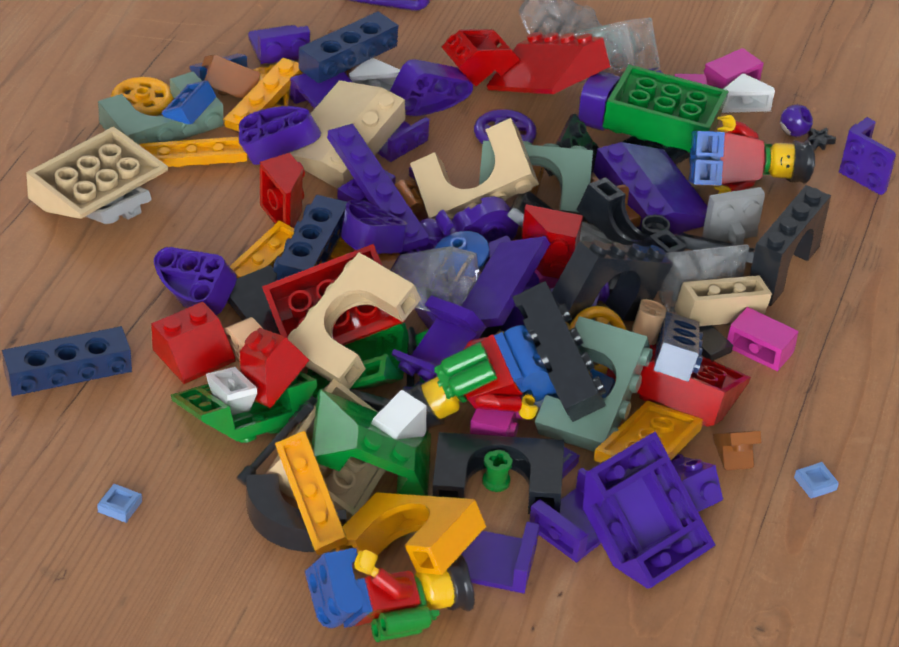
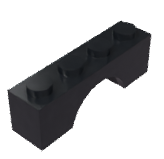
[576,177,687,274]

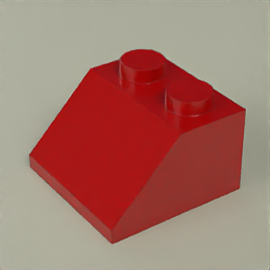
[260,153,305,228]
[522,204,583,279]
[151,302,235,384]
[240,328,309,408]

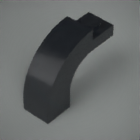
[246,474,347,552]

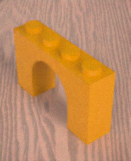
[335,492,486,575]

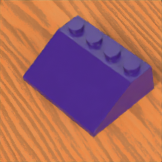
[593,142,708,235]

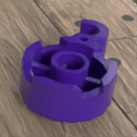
[436,196,519,243]

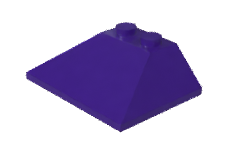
[583,431,716,589]

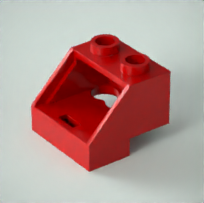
[441,29,520,87]

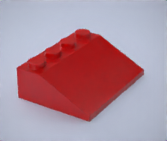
[486,32,610,94]
[262,244,405,346]
[606,344,751,427]

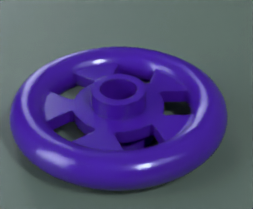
[474,109,537,144]

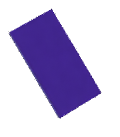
[462,236,550,327]

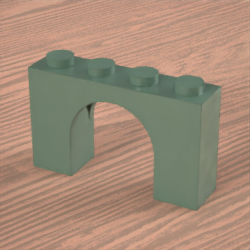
[98,72,224,144]
[479,140,593,222]
[535,316,653,452]

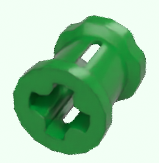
[482,450,513,492]

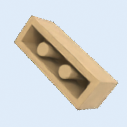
[674,275,772,326]

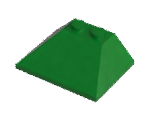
[307,322,409,398]
[171,371,317,443]
[312,389,431,496]

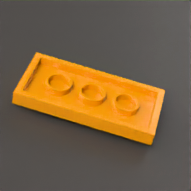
[594,401,703,463]

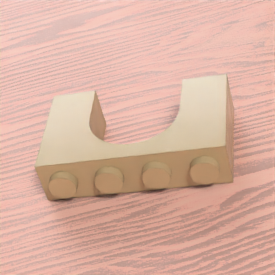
[410,118,539,220]
[287,252,421,389]

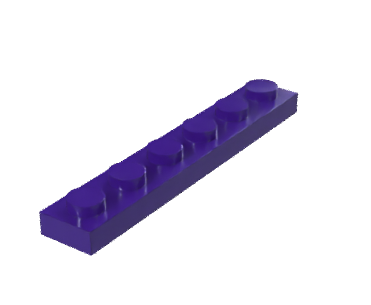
[327,123,429,252]

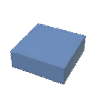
[794,462,839,499]
[97,484,142,523]

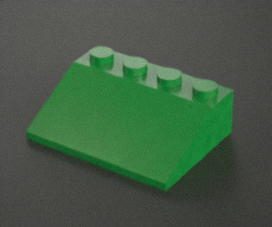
[603,65,729,153]

